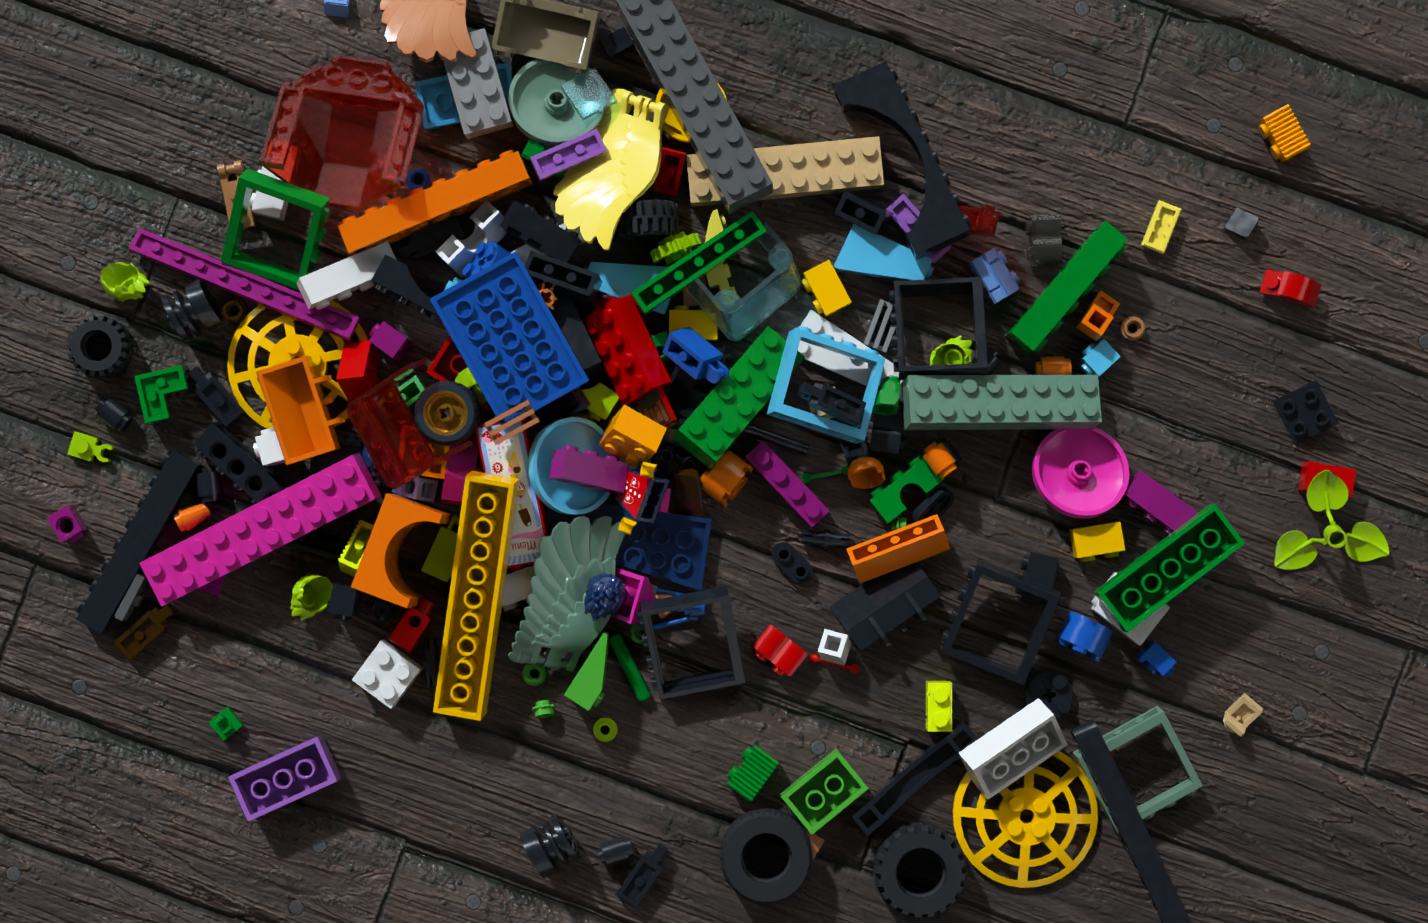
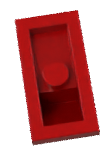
[653,147,686,196]

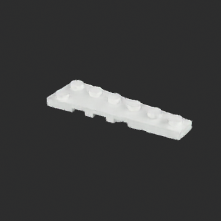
[798,310,904,403]

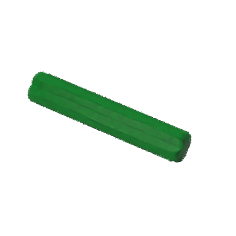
[609,634,650,702]

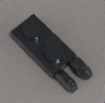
[535,387,591,427]

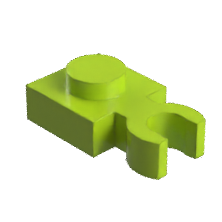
[67,431,114,463]

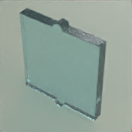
[561,68,617,120]

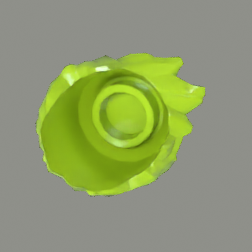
[100,262,150,302]
[930,335,973,365]
[290,573,333,621]

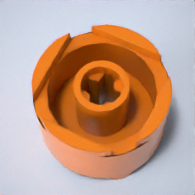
[699,450,753,507]

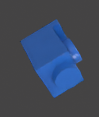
[1135,641,1176,679]

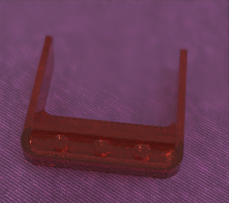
[347,358,472,489]

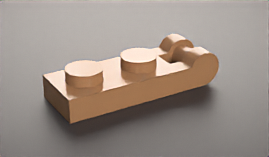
[217,160,256,229]

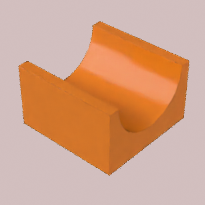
[351,493,453,608]

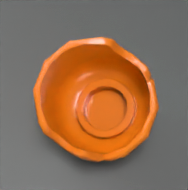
[847,456,885,489]

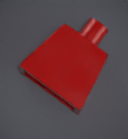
[389,598,435,655]

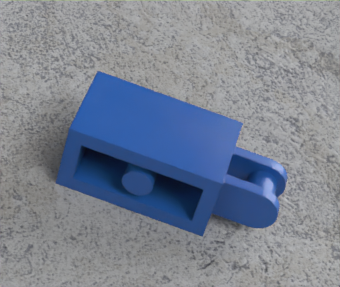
[663,327,729,383]

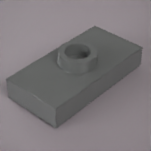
[114,573,148,621]

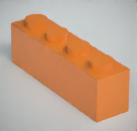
[847,514,950,583]

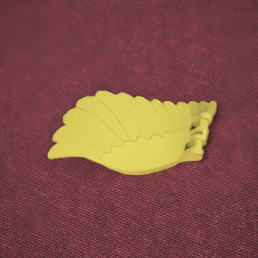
[553,89,669,250]

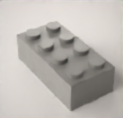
[443,28,513,139]

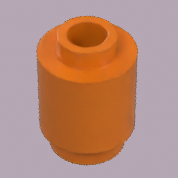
[1035,356,1072,375]
[923,441,957,479]

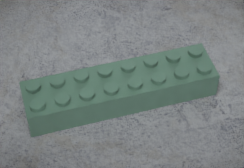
[902,375,1102,430]

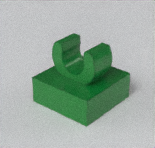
[208,706,244,741]

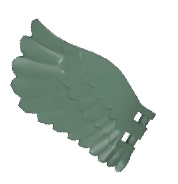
[508,515,625,672]

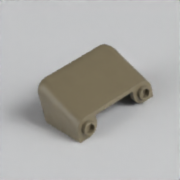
[491,0,601,74]

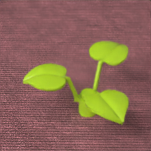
[1274,470,1389,570]

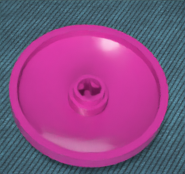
[1032,427,1129,519]

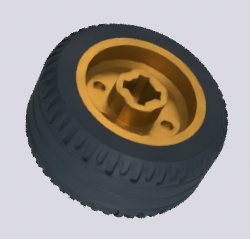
[414,381,481,445]

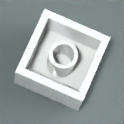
[352,639,423,709]

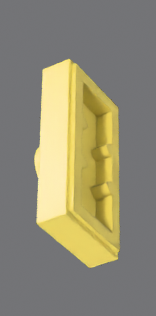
[1140,200,1182,255]

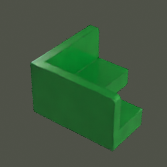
[134,365,189,424]

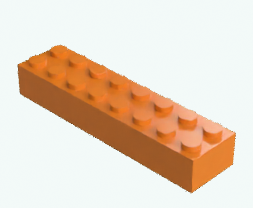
[337,150,533,256]

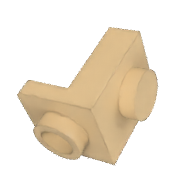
[1223,693,1263,737]

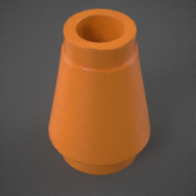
[173,503,211,532]

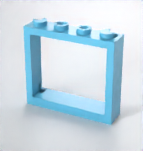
[767,326,886,444]

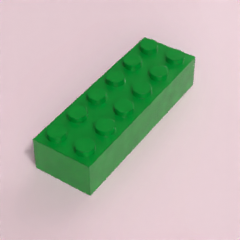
[1005,221,1128,354]
[673,326,805,469]
[1093,504,1245,633]

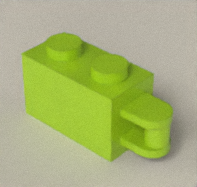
[421,514,460,583]

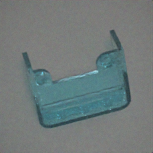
[687,222,802,341]

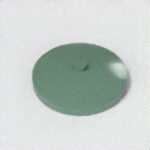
[508,58,605,146]

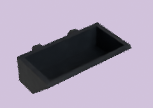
[830,562,941,651]

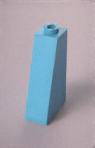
[833,224,934,281]
[584,262,671,317]

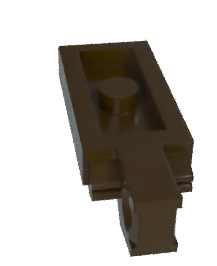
[114,603,177,661]

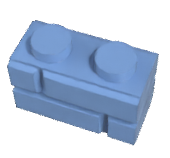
[968,248,1020,305]

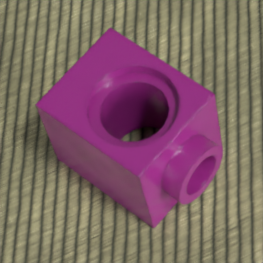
[47,505,88,544]

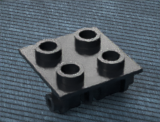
[1273,380,1339,444]

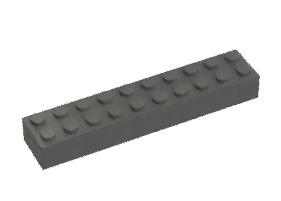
[617,0,773,215]

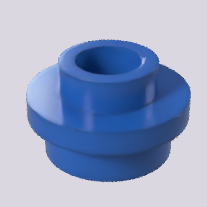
[406,168,431,191]

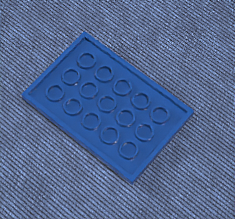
[429,252,589,425]

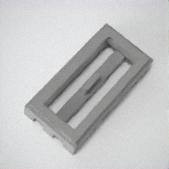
[864,299,896,353]

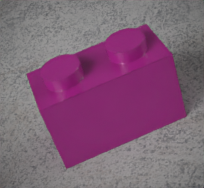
[369,321,413,361]

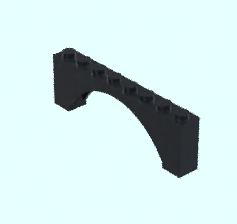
[833,61,971,260]

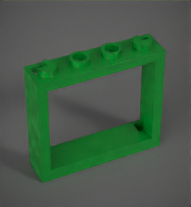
[221,168,331,290]

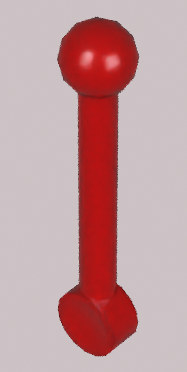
[810,654,859,674]

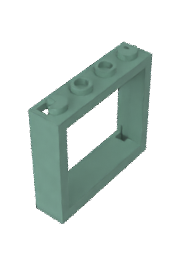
[1073,706,1203,833]

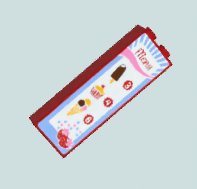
[475,418,550,571]

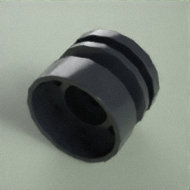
[162,279,224,343]
[520,813,581,879]

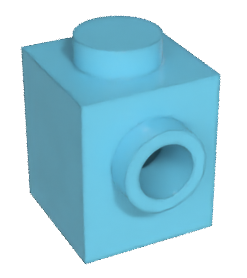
[1080,339,1121,377]

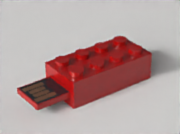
[583,294,677,427]

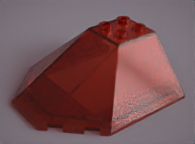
[259,55,424,210]

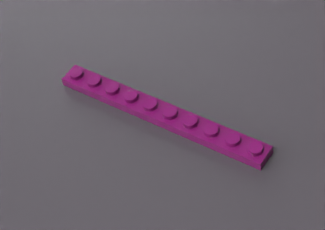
[128,228,360,341]

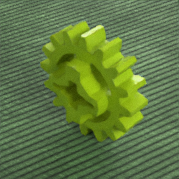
[649,231,702,265]

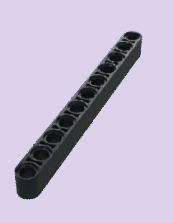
[1070,719,1191,923]

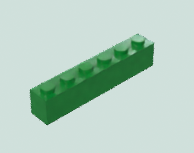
[630,211,766,316]

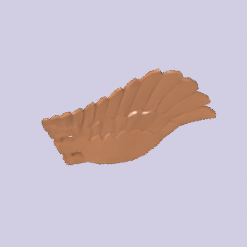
[380,0,477,63]

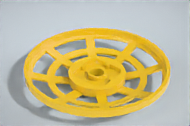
[227,292,368,429]
[952,751,1098,888]

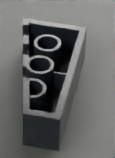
[541,287,608,387]

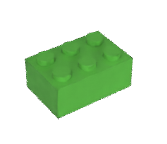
[780,748,869,835]

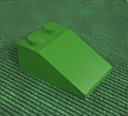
[564,631,610,711]

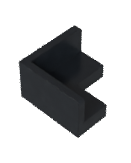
[663,365,709,419]

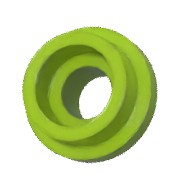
[593,717,618,742]

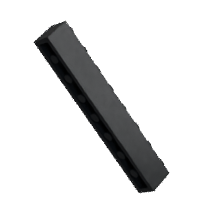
[76,450,203,634]

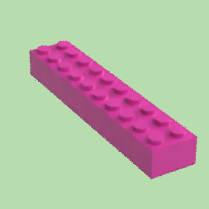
[139,453,381,607]

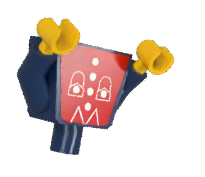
[616,462,670,535]

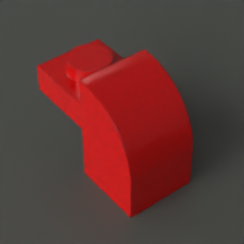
[1260,269,1321,308]

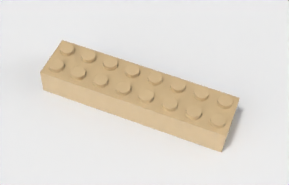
[686,136,884,207]

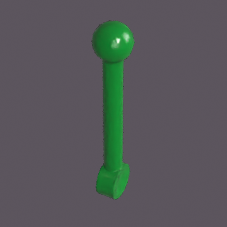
[801,466,849,483]

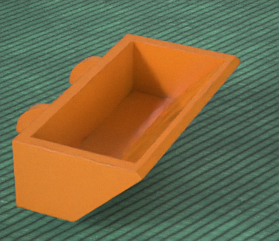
[256,356,346,465]

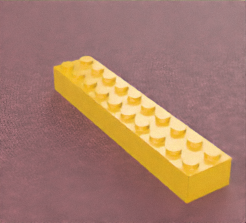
[433,471,520,721]

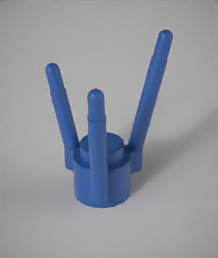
[653,588,705,629]

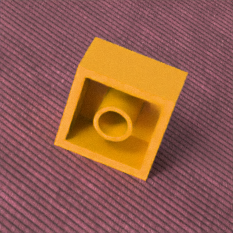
[598,405,667,467]

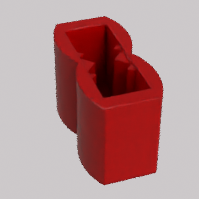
[752,624,808,677]

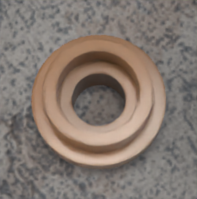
[1120,316,1145,341]

